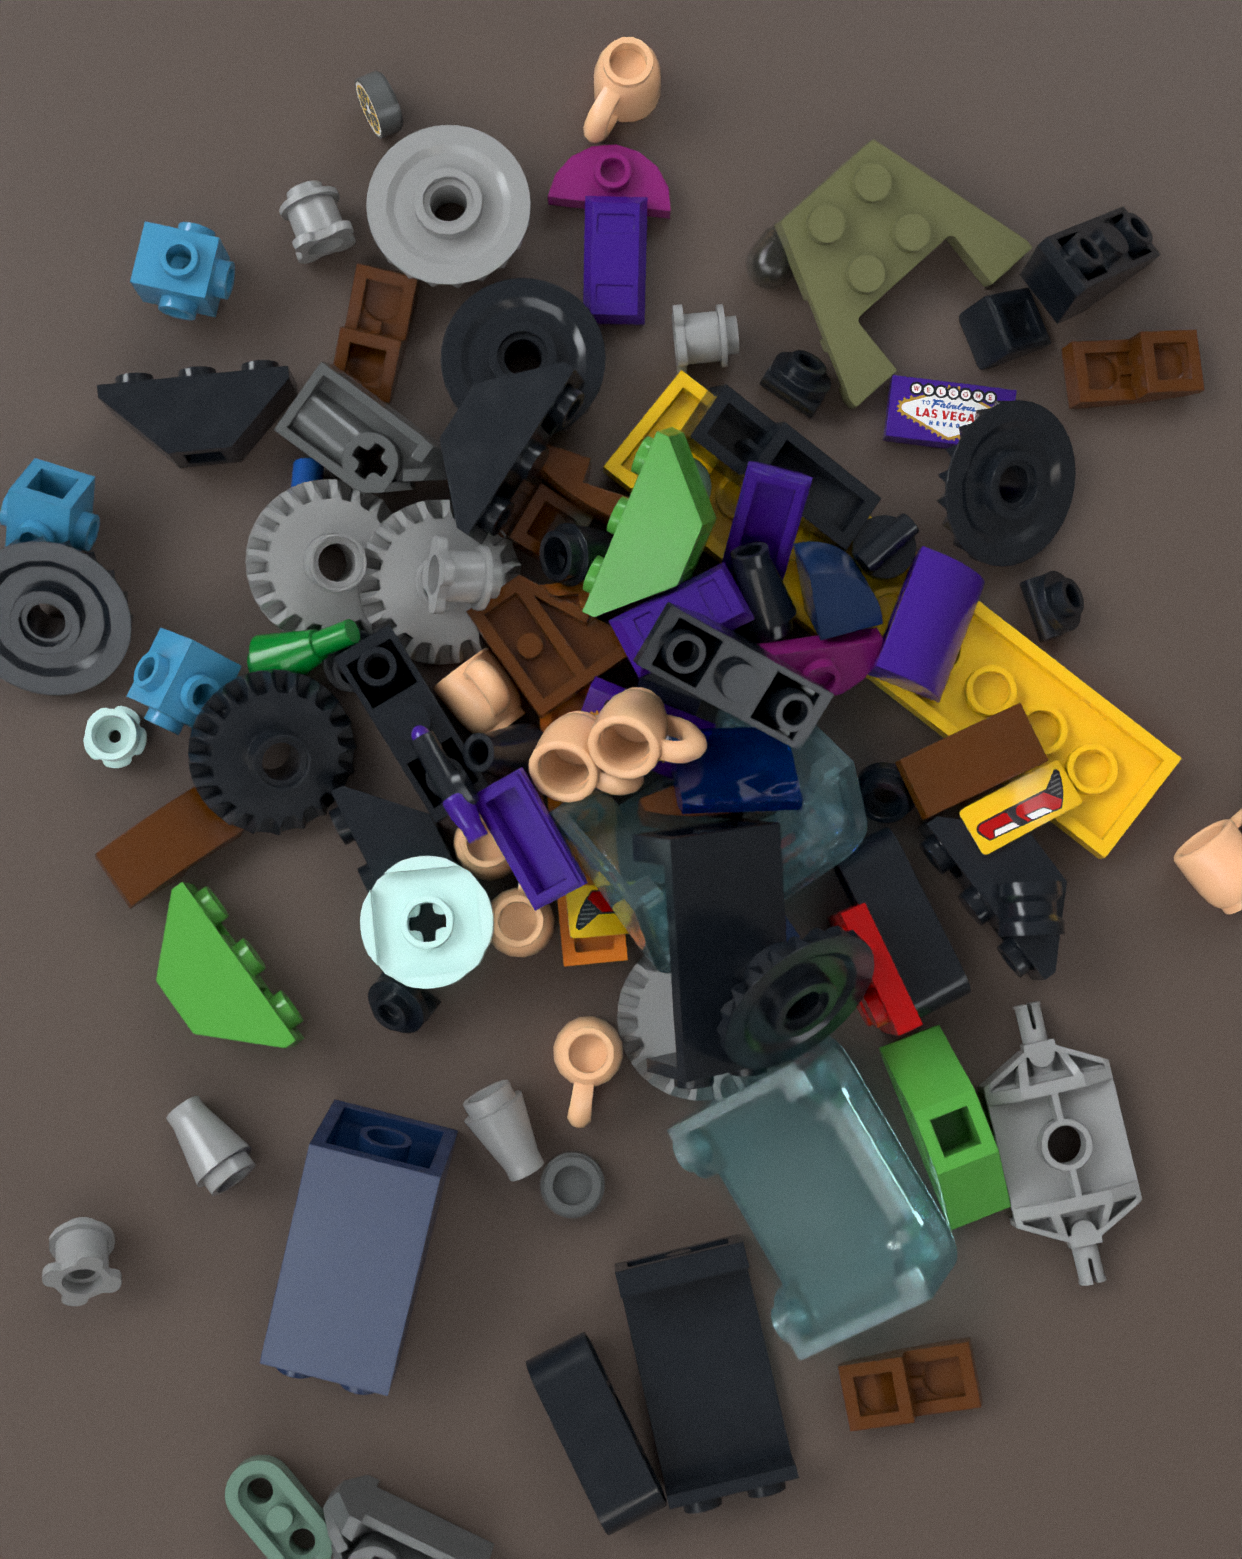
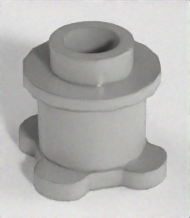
[279,180,356,264]
[672,304,739,375]
[422,535,502,615]
[42,1217,122,1306]

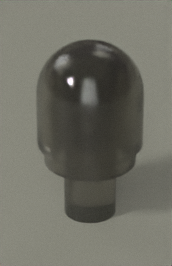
[746,223,794,289]

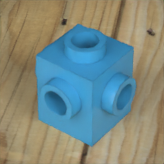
[130,221,235,320]
[0,458,100,552]
[127,628,242,735]

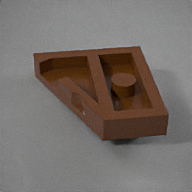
[466,575,628,719]

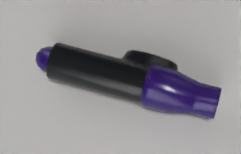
[410,725,488,844]

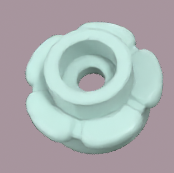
[83,706,147,768]

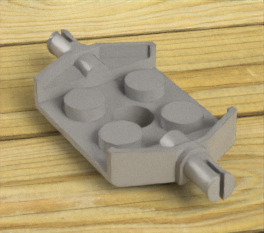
[978,1001,1142,1286]

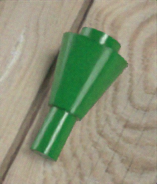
[247,619,360,675]

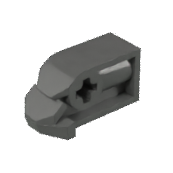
[274,361,447,493]
[323,1475,494,1559]

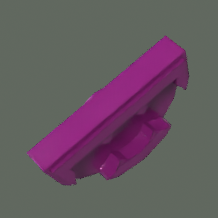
[547,144,671,219]
[757,627,883,696]

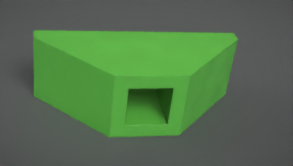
[582,427,717,617]
[156,882,305,1048]
[878,1025,1011,1230]

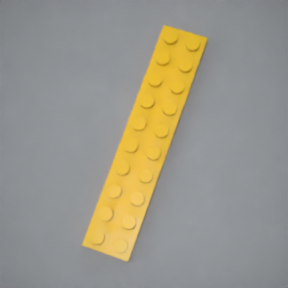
[603,370,1182,859]

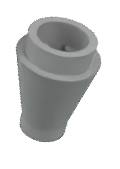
[463,1079,544,1181]
[166,1096,256,1196]

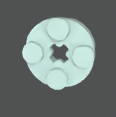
[360,856,494,989]

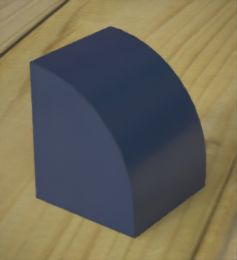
[793,541,883,640]

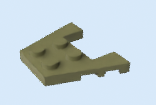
[774,139,1033,409]

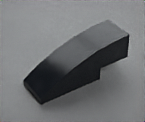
[680,384,882,551]

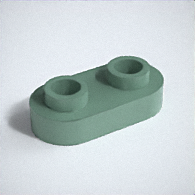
[225,1455,333,1559]

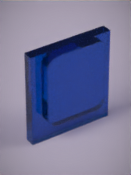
[669,727,803,814]

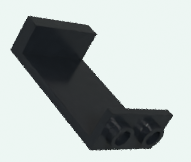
[632,818,787,1089]
[614,1234,799,1514]

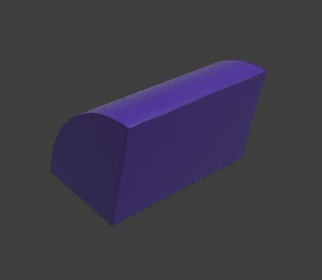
[868,546,985,703]

